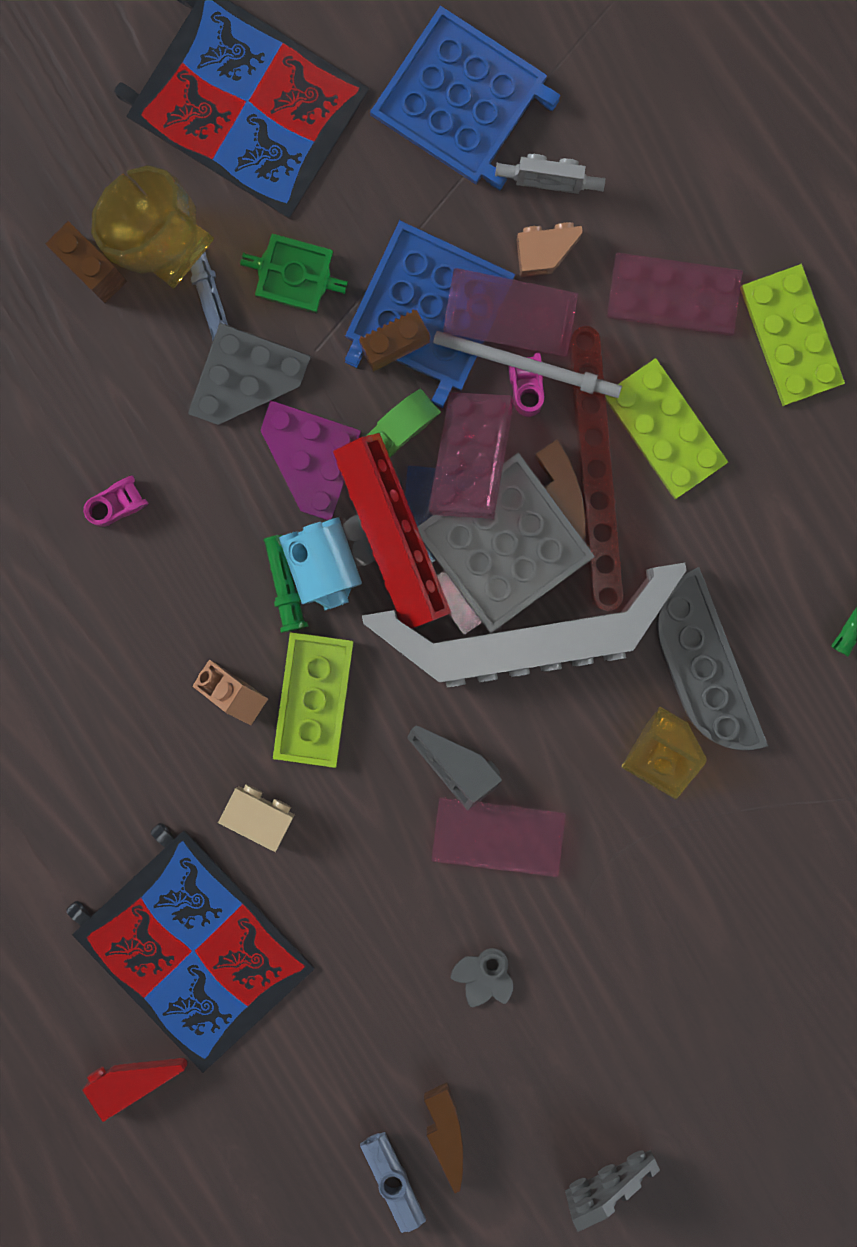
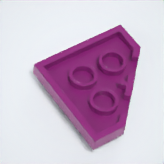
[260,400,361,521]

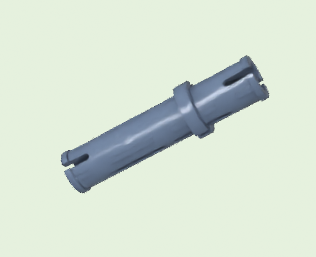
[184,244,228,341]

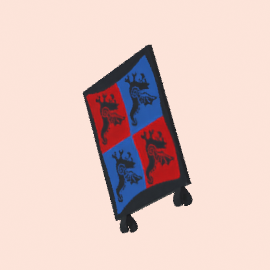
[114,0,369,219]
[66,823,315,1073]

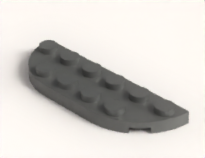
[657,567,768,750]

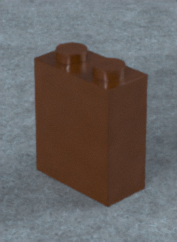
[45,221,127,303]

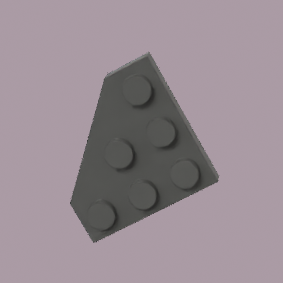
[188,322,311,425]
[565,1150,660,1232]

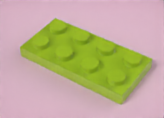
[740,264,845,406]
[603,358,729,499]
[273,632,354,768]

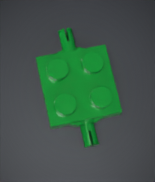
[240,233,348,314]

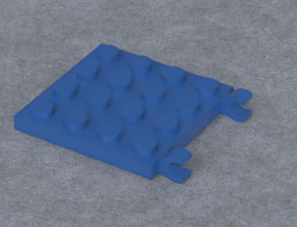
[370,5,561,191]
[345,220,515,408]

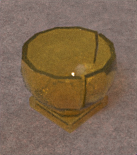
[91,165,214,289]

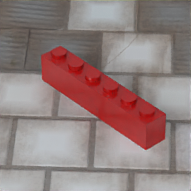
[333,433,451,629]

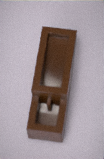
[534,440,585,539]
[424,1082,463,1193]

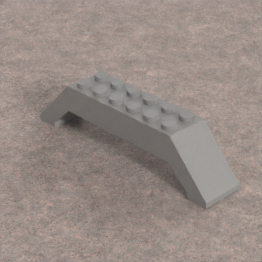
[362,563,686,687]

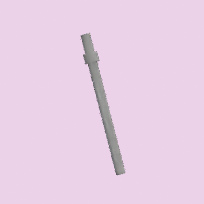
[433,331,622,398]

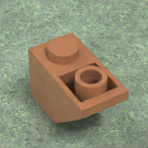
[516,222,582,277]
[192,660,268,725]

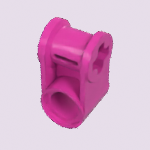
[508,353,544,417]
[84,475,149,527]

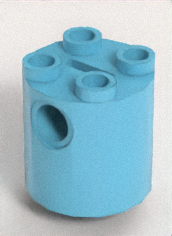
[279,517,362,610]

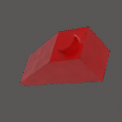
[82,1058,188,1122]

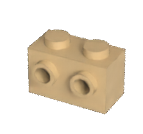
[218,784,295,852]

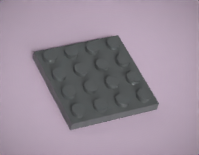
[417,453,595,633]

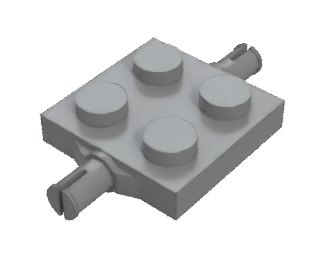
[495,154,605,194]

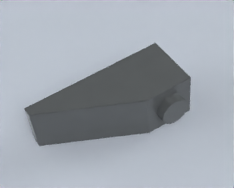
[407,725,502,811]

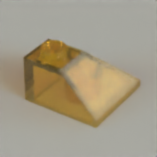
[622,707,707,799]

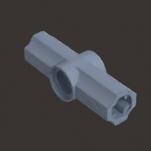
[360,1132,426,1233]

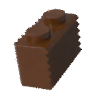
[359,309,430,372]

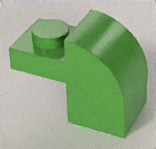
[366,388,441,458]

